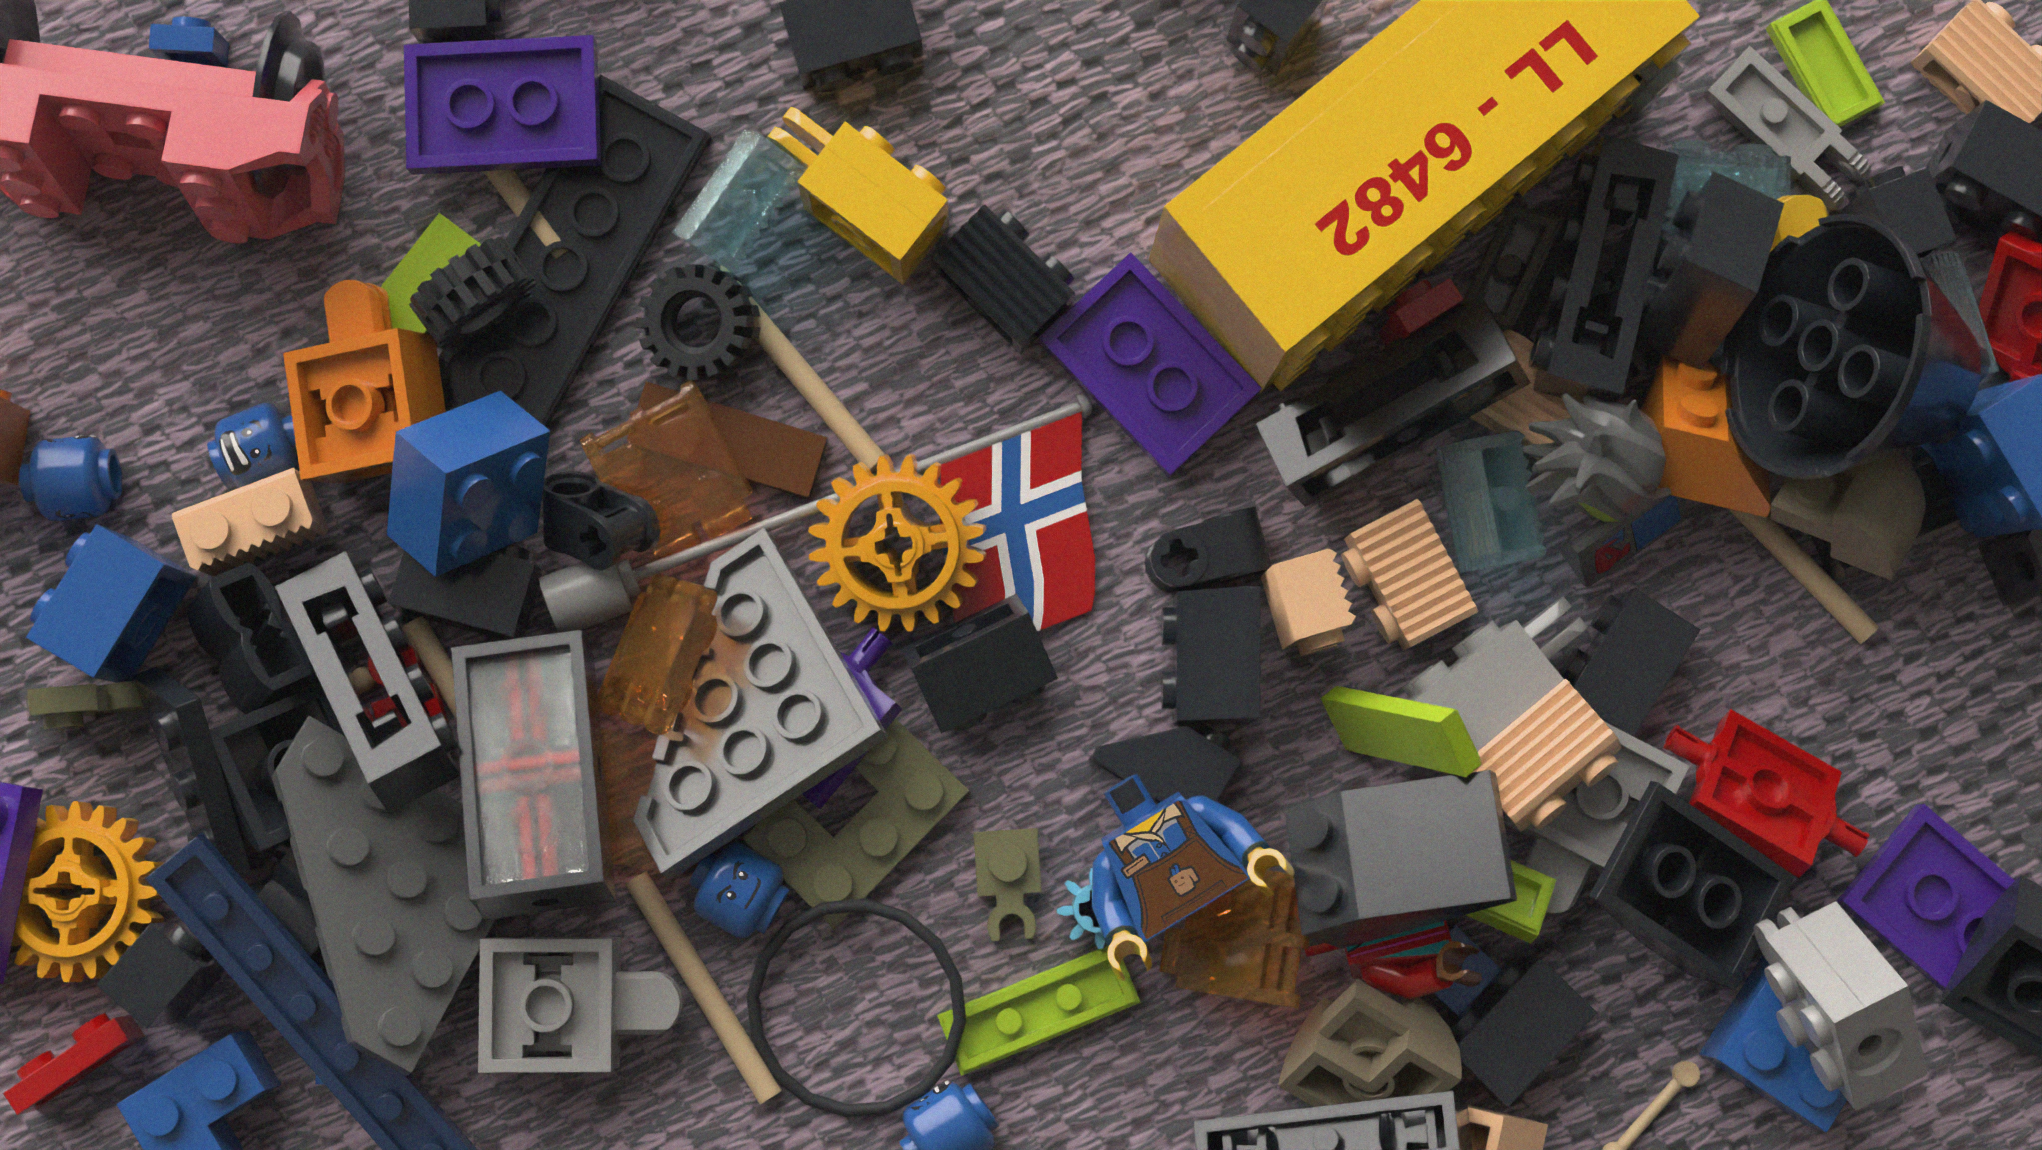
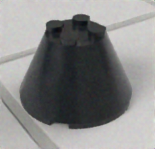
[1721,214,1990,480]

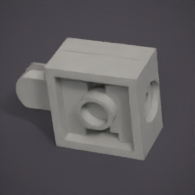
[1402,596,1588,752]
[1504,722,1690,913]
[1754,901,1928,1111]
[478,937,684,1073]

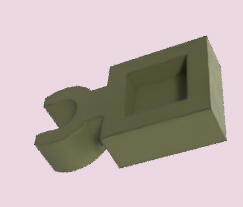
[26,681,144,731]
[973,828,1042,941]

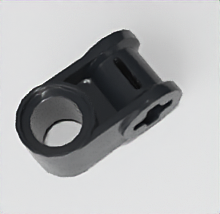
[542,471,661,571]
[1144,507,1272,592]

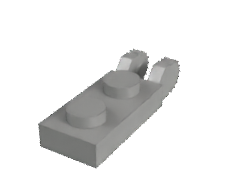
[1702,46,1872,210]

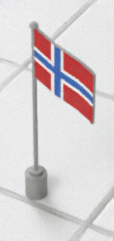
[538,395,1095,633]

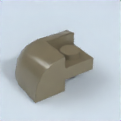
[1771,452,1926,581]
[1278,979,1462,1107]

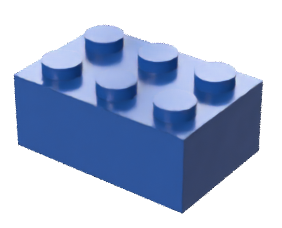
[1915,374,2042,538]

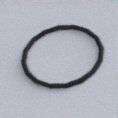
[746,898,967,1117]

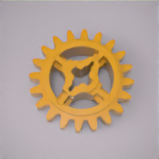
[808,454,986,632]
[11,801,164,982]

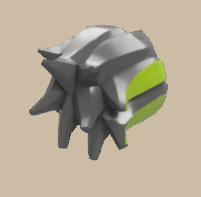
[1523,393,1672,522]

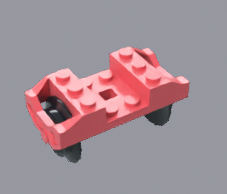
[0,0,345,243]

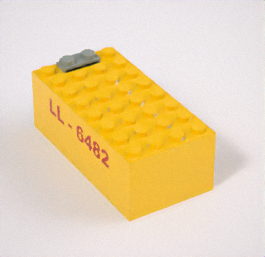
[1149,0,1700,394]

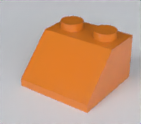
[1641,354,1771,518]

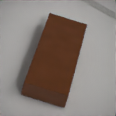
[626,381,828,500]

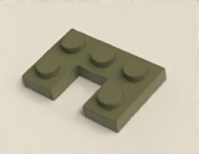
[742,718,969,929]

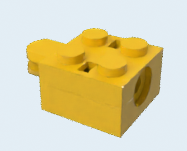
[766,107,949,285]

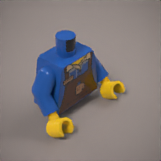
[1092,774,1294,981]

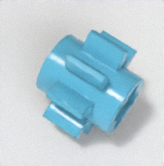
[1056,868,1105,949]

